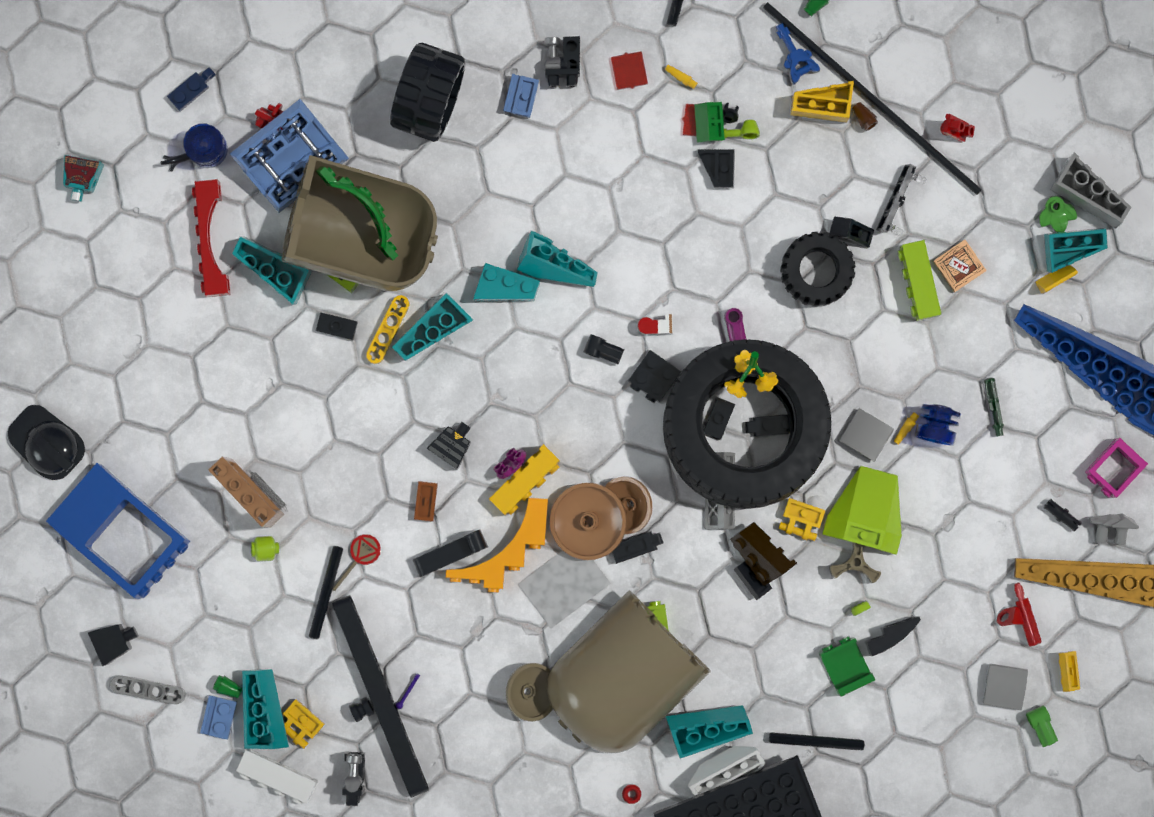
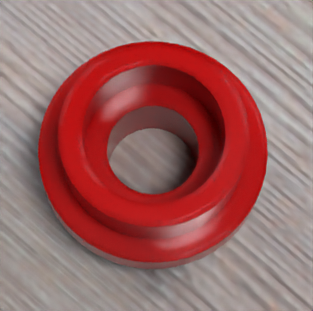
[622,784,641,804]

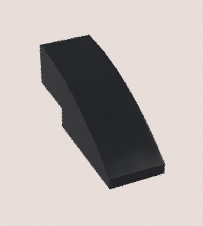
[865,616,921,656]

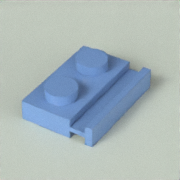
[503,74,539,118]
[200,695,237,740]

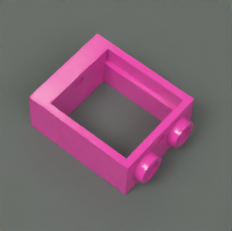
[1085,438,1148,498]

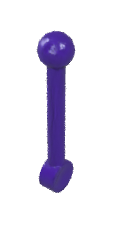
[396,673,420,709]

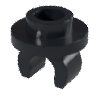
[723,103,739,123]

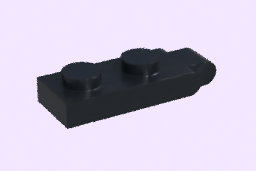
[745,414,790,437]
[612,531,664,564]

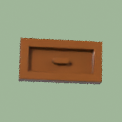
[414,481,438,522]

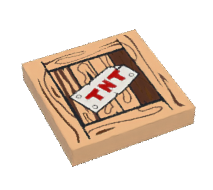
[933,240,987,293]

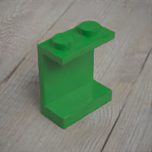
[819,636,875,697]

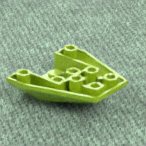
[822,466,902,555]

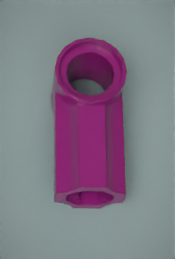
[724,308,747,341]

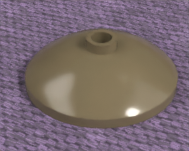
[506,663,553,722]

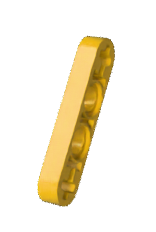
[366,295,410,364]

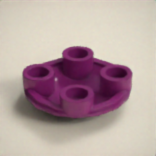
[494,448,526,479]

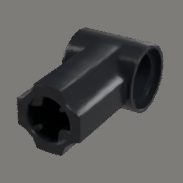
[583,334,625,365]

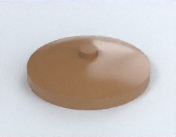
[550,483,627,560]

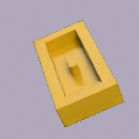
[1059,651,1080,692]

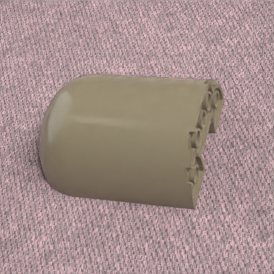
[281,155,438,291]
[547,590,711,753]

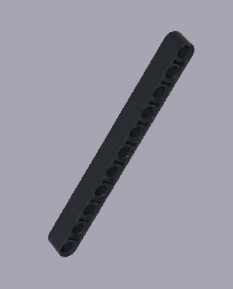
[332,595,429,798]

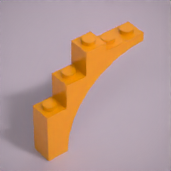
[446,498,548,593]

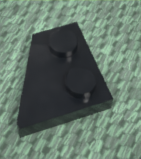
[698,149,735,188]

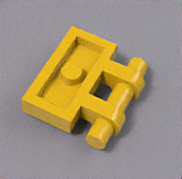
[778,498,826,541]
[283,699,325,749]

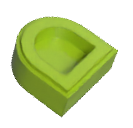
[851,600,871,616]

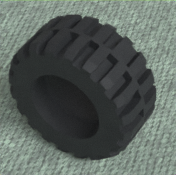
[780,231,856,307]

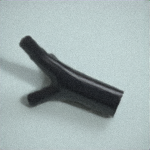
[160,152,190,172]

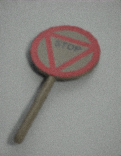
[332,534,381,591]

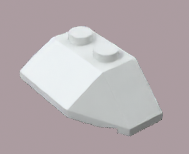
[688,746,765,796]

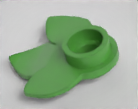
[1039,196,1077,232]

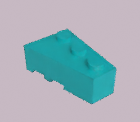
[473,263,540,301]

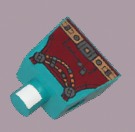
[63,155,104,202]

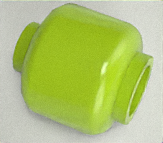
[251,536,279,562]

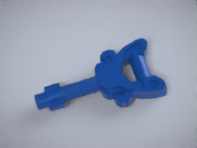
[776,23,820,85]

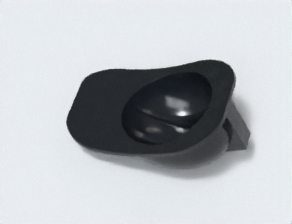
[8,405,85,480]

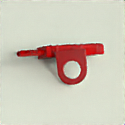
[997,582,1042,647]

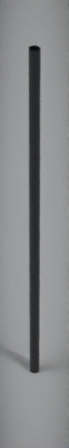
[763,2,982,195]

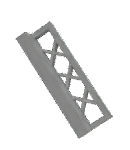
[705,452,735,529]

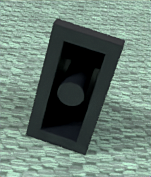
[829,216,874,248]

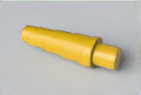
[665,64,698,89]
[894,412,919,445]

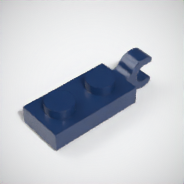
[167,67,216,112]

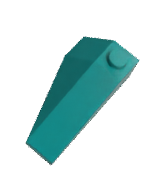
[517,231,598,287]

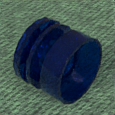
[183,123,228,168]
[914,404,961,446]

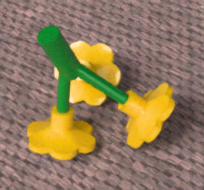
[724,350,778,398]

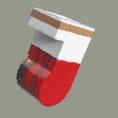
[638,314,673,335]

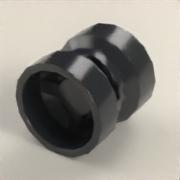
[349,697,375,722]

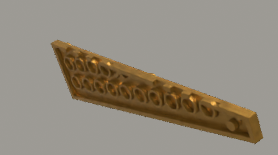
[1014,558,1154,607]

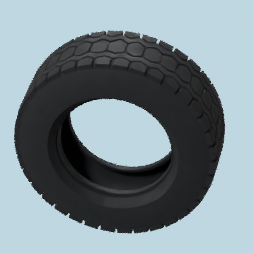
[663,339,831,509]

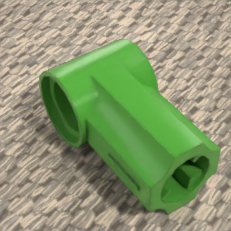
[1026,705,1058,747]

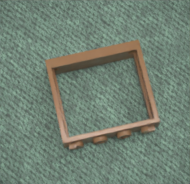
[208,456,285,528]

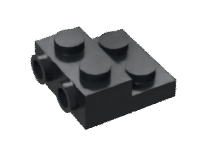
[628,350,681,403]

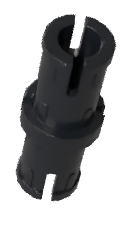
[1043,499,1082,532]

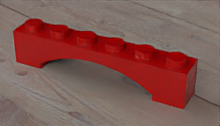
[192,179,231,297]

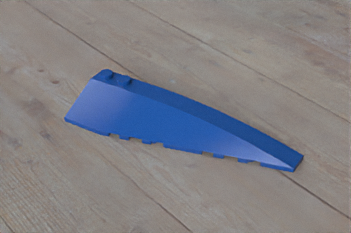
[1014,304,1154,435]

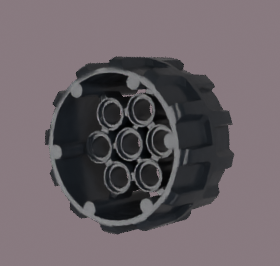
[390,42,466,142]

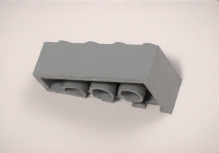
[1050,152,1131,228]

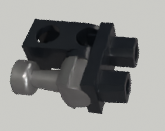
[545,36,580,88]
[342,752,365,806]

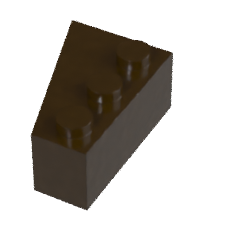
[730,522,797,586]

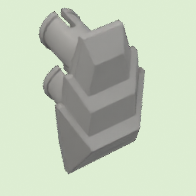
[1089,513,1139,545]

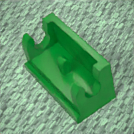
[694,102,725,143]

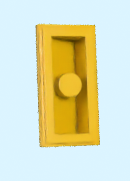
[1035,265,1078,294]

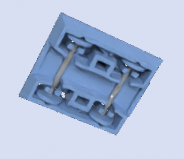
[230,99,349,213]

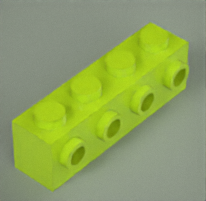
[898,240,942,321]

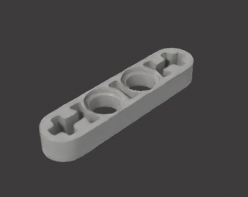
[110,675,186,704]

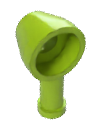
[724,120,760,139]

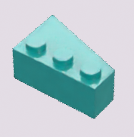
[1044,228,1108,273]

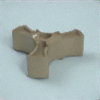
[829,543,881,583]

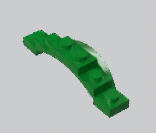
[315,166,399,261]

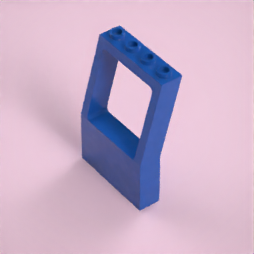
[46,463,190,599]

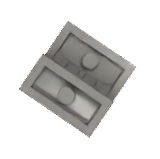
[839,408,894,462]
[983,663,1028,711]

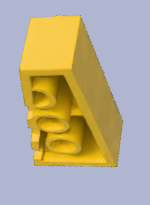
[489,444,560,516]

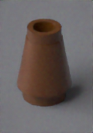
[852,102,878,131]

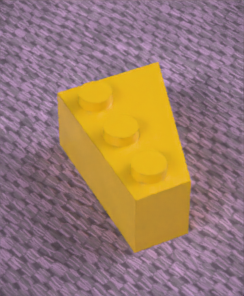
[790,81,854,123]

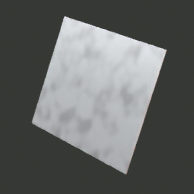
[518,550,611,628]

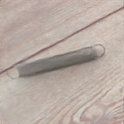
[249,470,288,512]

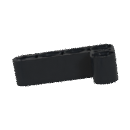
[412,529,488,577]

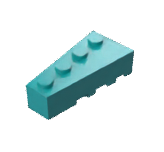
[242,669,289,749]

